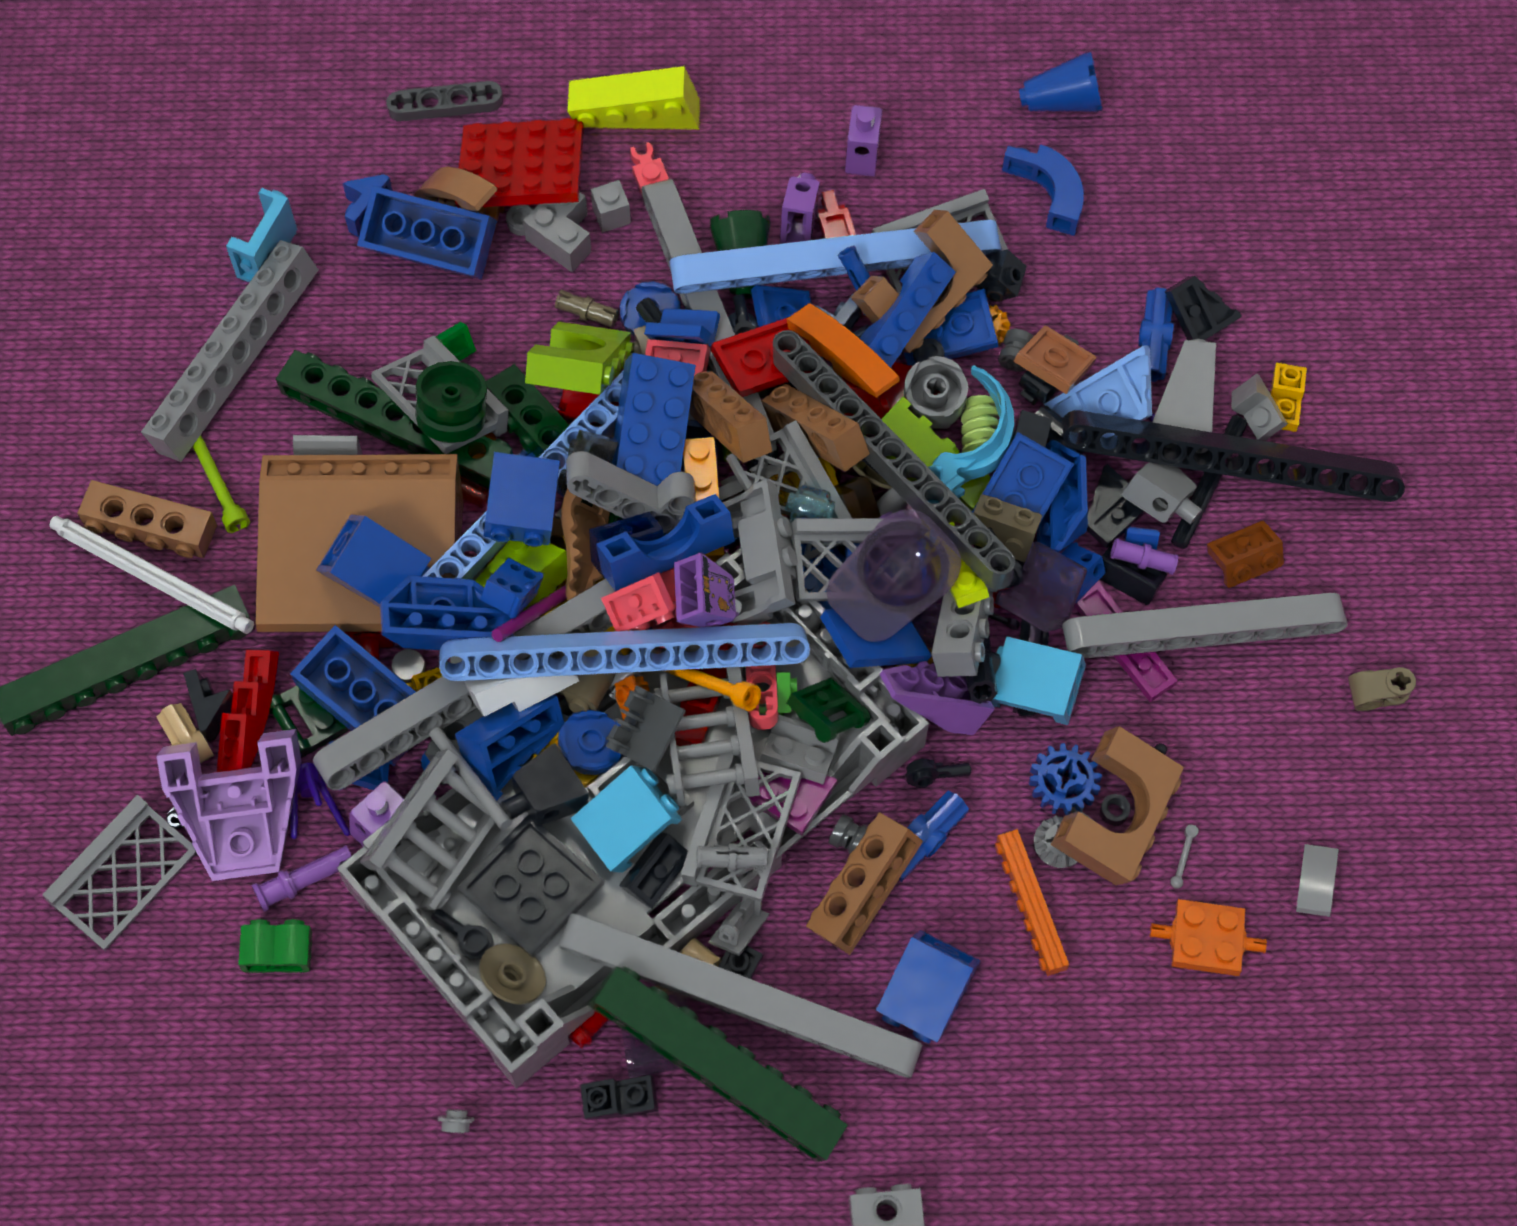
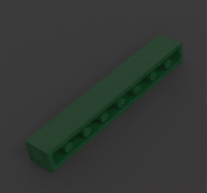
[0,584,255,736]
[588,966,848,1162]

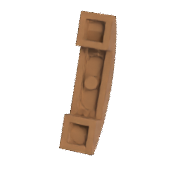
[414,167,498,211]

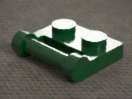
[786,677,870,743]
[269,685,348,758]

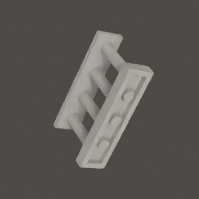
[654,667,760,807]
[360,749,510,911]

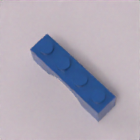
[860,252,956,368]
[596,494,735,591]

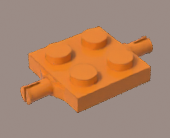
[1150,899,1267,976]

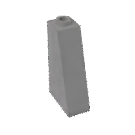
[1153,339,1216,453]

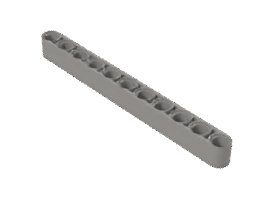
[642,179,777,451]
[313,579,615,790]
[558,913,922,1078]

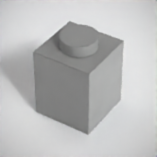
[590,180,631,233]

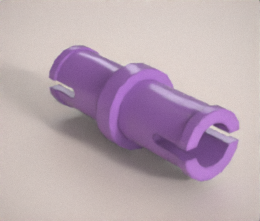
[1110,538,1179,575]

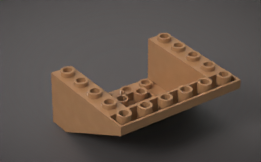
[256,454,464,632]

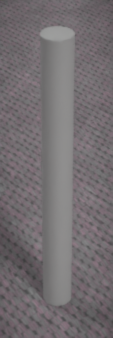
[429,727,512,830]

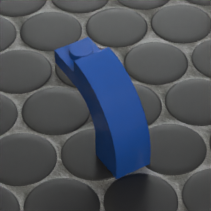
[1002,144,1084,236]

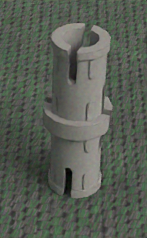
[696,843,767,871]

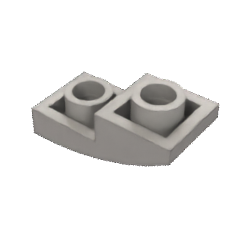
[1296,844,1339,917]

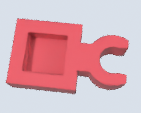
[630,142,669,197]

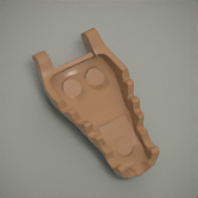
[561,489,611,601]

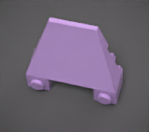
[156,729,301,881]

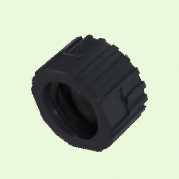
[1099,793,1131,827]

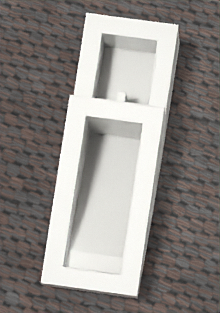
[465,675,579,717]

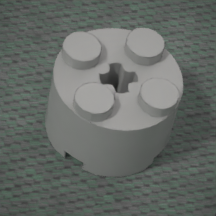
[904,356,968,429]

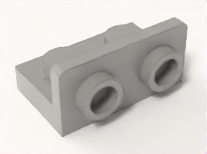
[760,715,840,784]

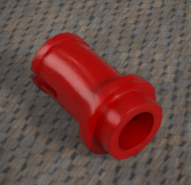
[568,1011,609,1048]

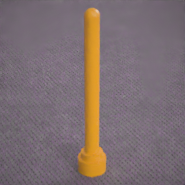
[664,669,761,711]

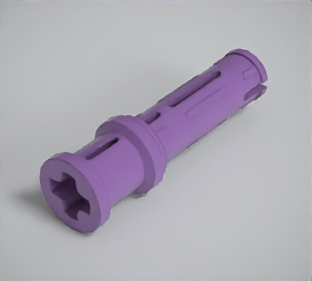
[252,845,352,912]

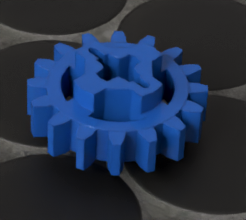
[1028,743,1102,815]

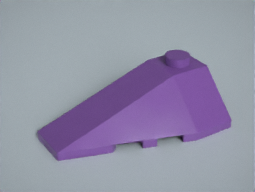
[879,661,995,735]

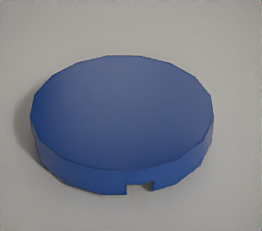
[620,281,680,337]
[557,710,622,775]

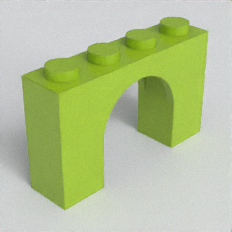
[525,322,635,395]

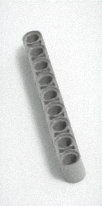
[1062,593,1348,658]

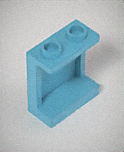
[226,188,298,282]
[991,637,1086,725]
[571,765,682,873]

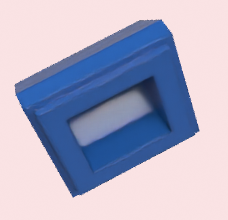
[1124,527,1160,550]

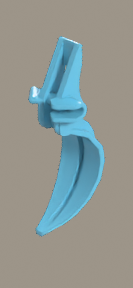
[928,366,1014,543]

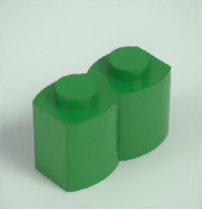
[238,919,312,973]

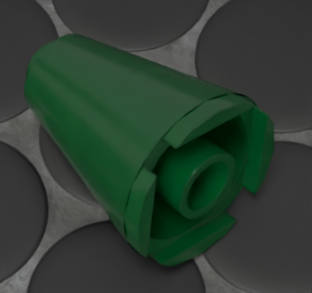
[710,210,771,299]

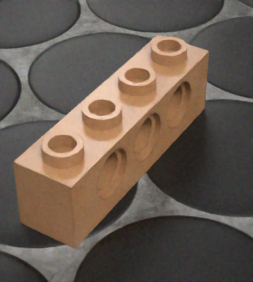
[689,371,772,463]
[761,384,870,471]
[77,480,217,559]
[806,812,923,955]

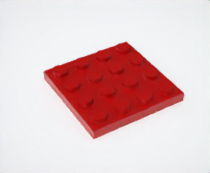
[455,118,584,208]

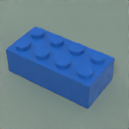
[357,186,497,280]
[610,353,696,486]
[290,625,416,766]

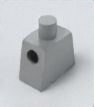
[1121,462,1202,525]

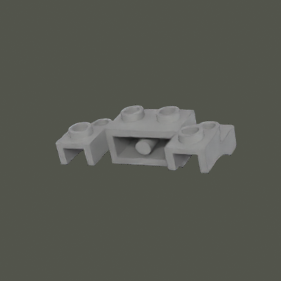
[723,479,797,625]

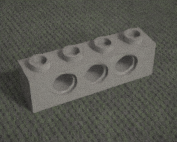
[931,584,998,677]

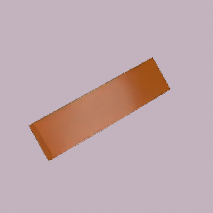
[787,303,900,397]

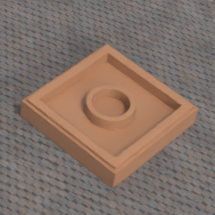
[1014,325,1097,394]

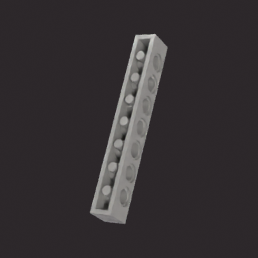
[141,240,319,462]

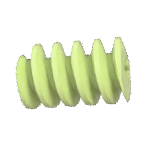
[961,395,999,453]

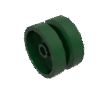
[415,361,487,443]

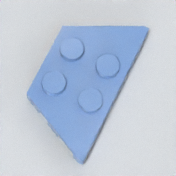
[1044,345,1152,438]

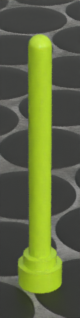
[193,435,250,533]

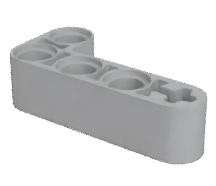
[566,451,696,534]

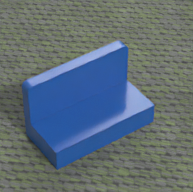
[644,309,720,348]

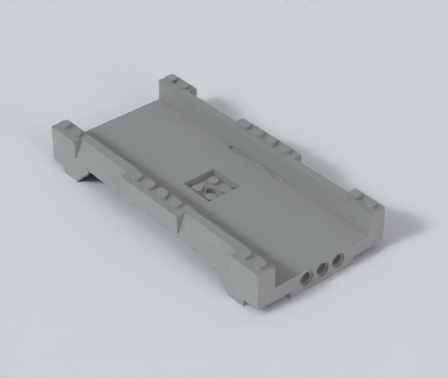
[337,547,929,1089]

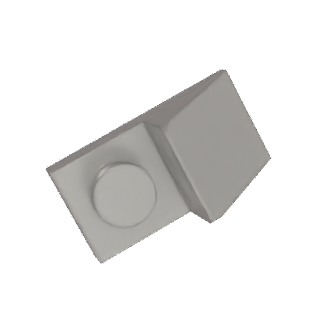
[1231,373,1288,441]

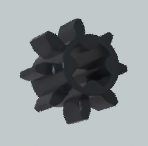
[1019,370,1057,405]

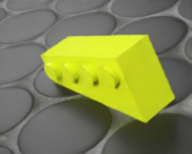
[568,66,700,129]

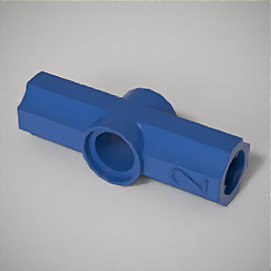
[1138,287,1174,382]
[899,790,969,882]

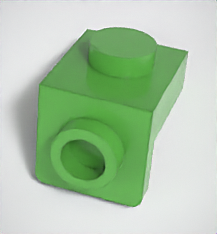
[759,671,797,716]

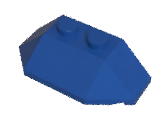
[1037,440,1088,565]
[380,576,514,650]

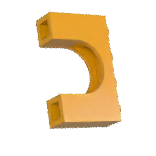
[683,437,724,562]

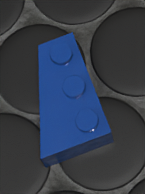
[455,695,564,801]

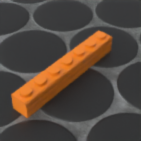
[994,829,1069,976]

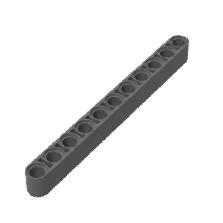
[773,330,1015,590]

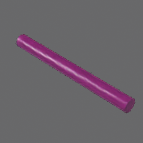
[492,584,567,642]

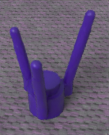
[290,763,350,839]

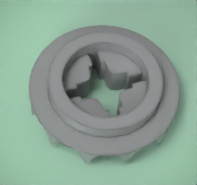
[1034,815,1078,868]

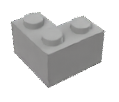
[523,192,592,272]

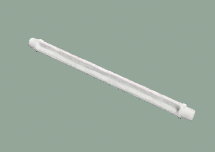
[49,516,254,634]

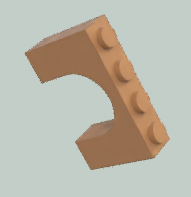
[850,210,993,353]
[1051,726,1184,886]

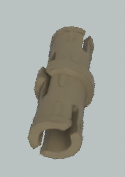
[555,290,619,328]

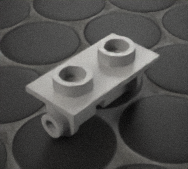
[709,897,769,956]

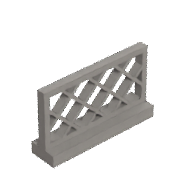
[872,189,1008,294]
[372,336,508,454]
[726,420,853,561]
[790,519,924,601]
[681,753,802,902]
[42,795,197,951]

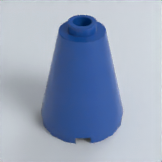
[1019,51,1103,112]

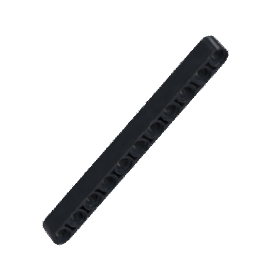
[1062,410,1405,502]

